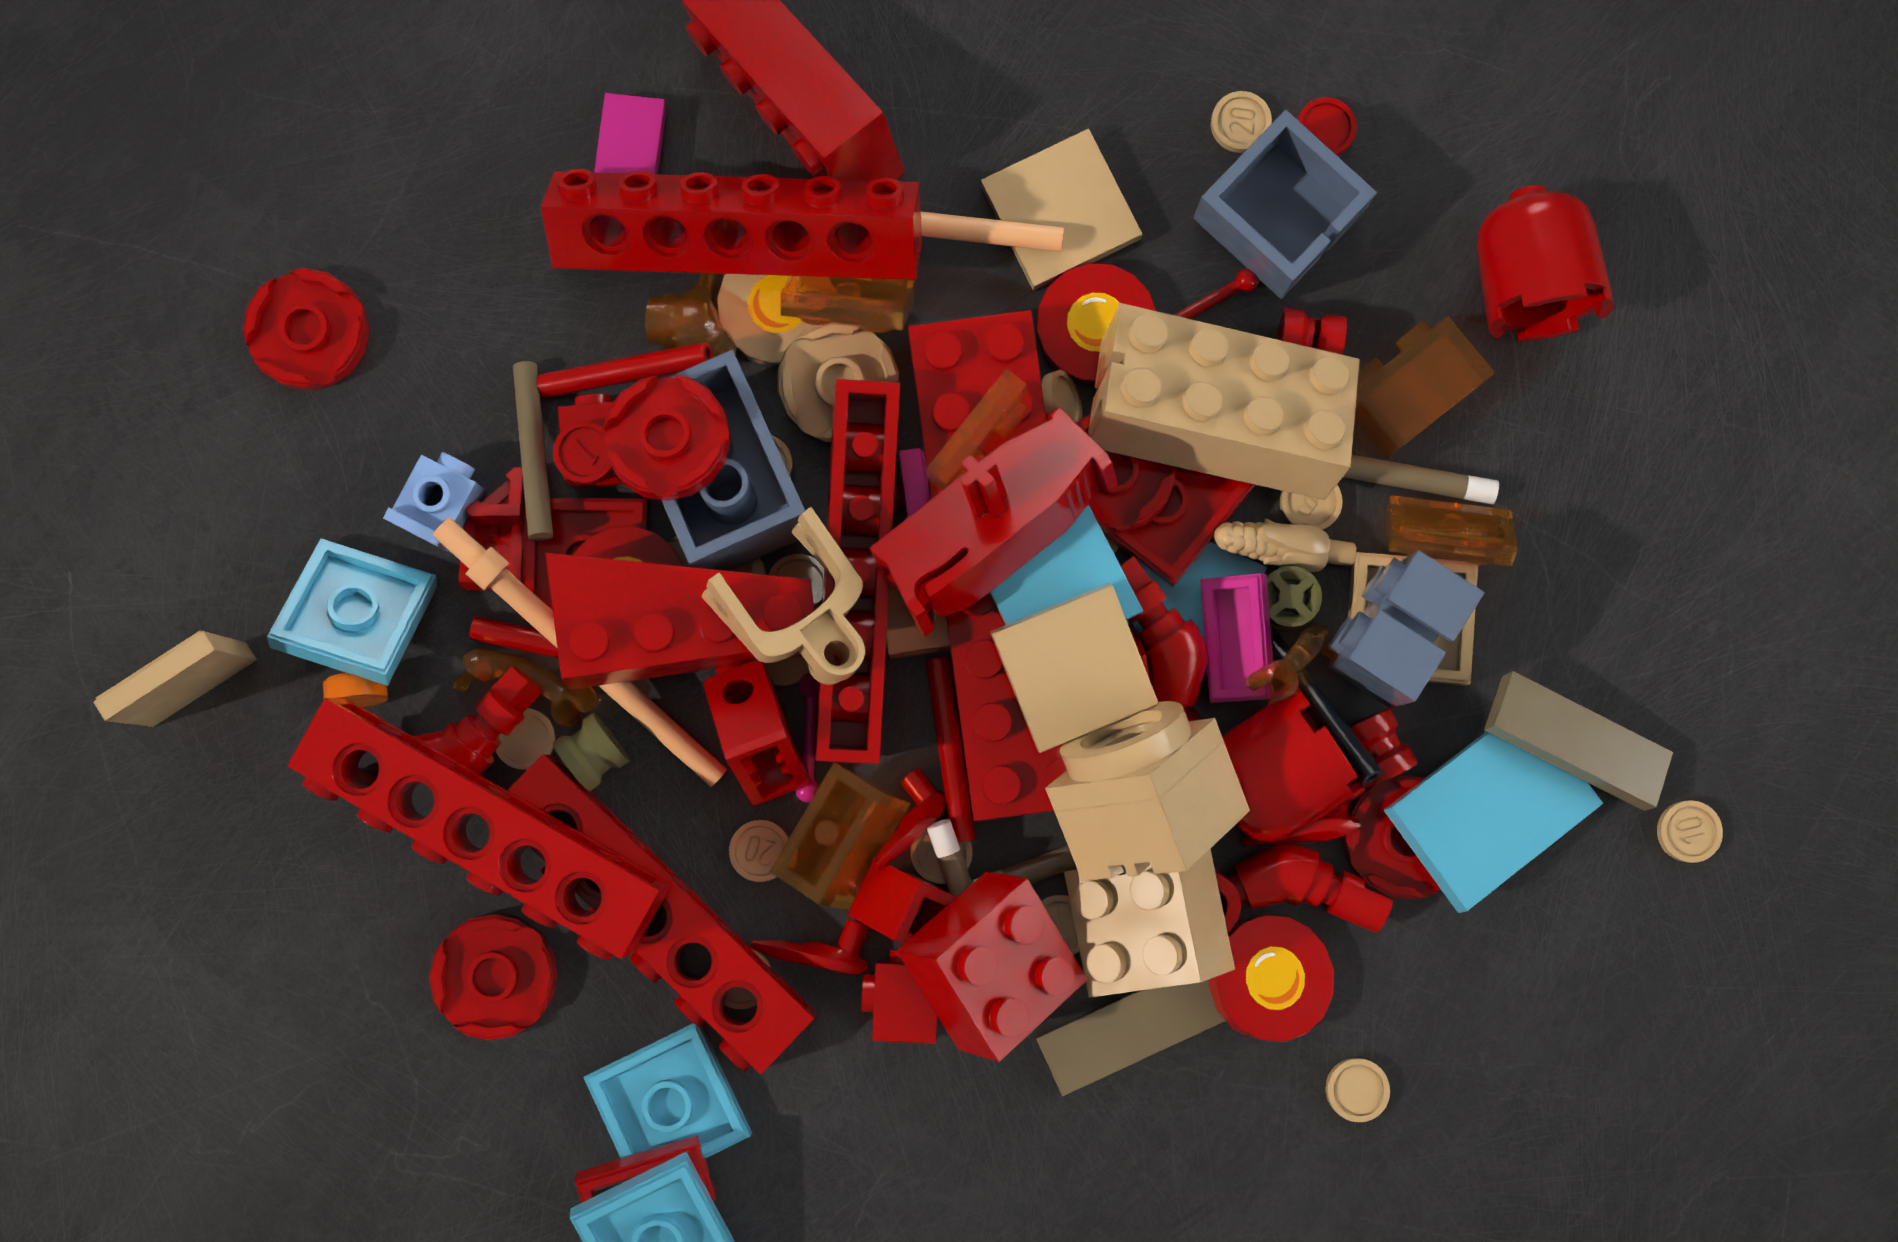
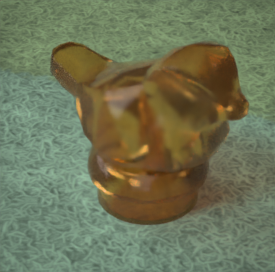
[645,273,736,358]

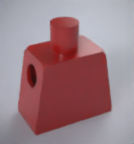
[703,660,811,806]

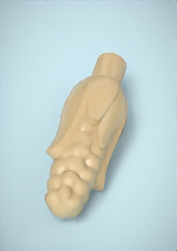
[1214,519,1356,572]

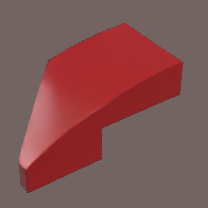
[458,467,525,590]

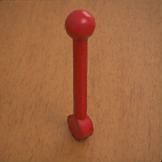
[1173,268,1259,319]

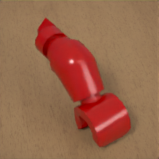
[1120,556,1209,722]
[358,666,543,785]
[1214,843,1394,933]

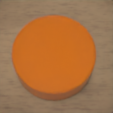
[323,673,388,707]

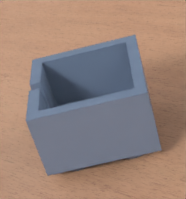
[1193,109,1377,299]
[1327,550,1485,708]

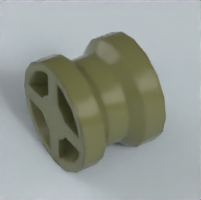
[1267,566,1322,632]
[553,712,630,791]

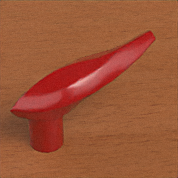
[872,768,947,869]
[1241,802,1361,847]
[751,919,870,975]

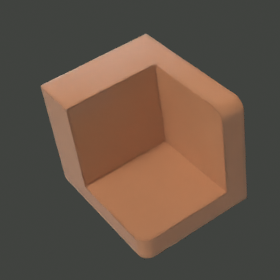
[886,585,951,659]

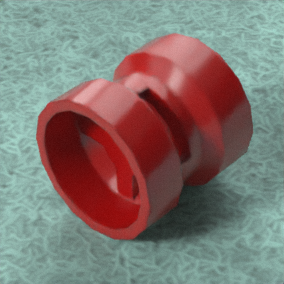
[1276,307,1347,355]
[1349,707,1418,789]

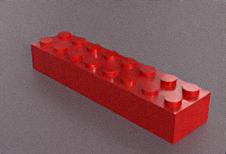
[908,310,1067,821]

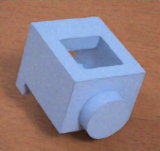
[383,452,486,554]

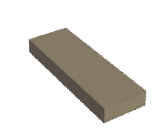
[1484,671,1673,811]
[1035,979,1226,1097]

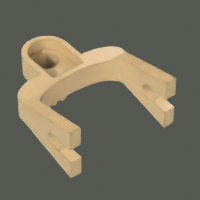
[702,507,865,685]

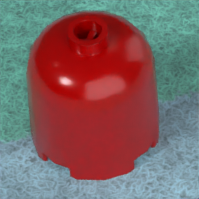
[1477,185,1615,342]
[1222,685,1366,843]

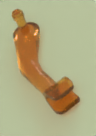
[1247,623,1336,705]
[453,648,597,727]

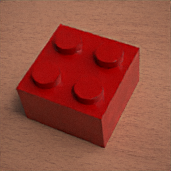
[896,872,1088,1062]

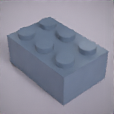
[661,349,805,571]

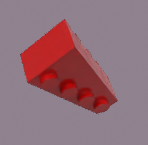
[681,0,905,181]
[545,553,815,690]

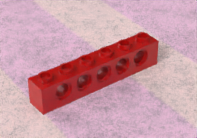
[541,169,922,280]
[814,379,900,764]
[287,698,671,960]
[508,754,818,1075]

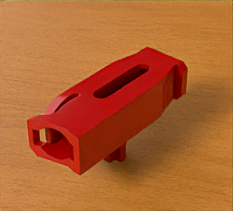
[870,407,1118,637]

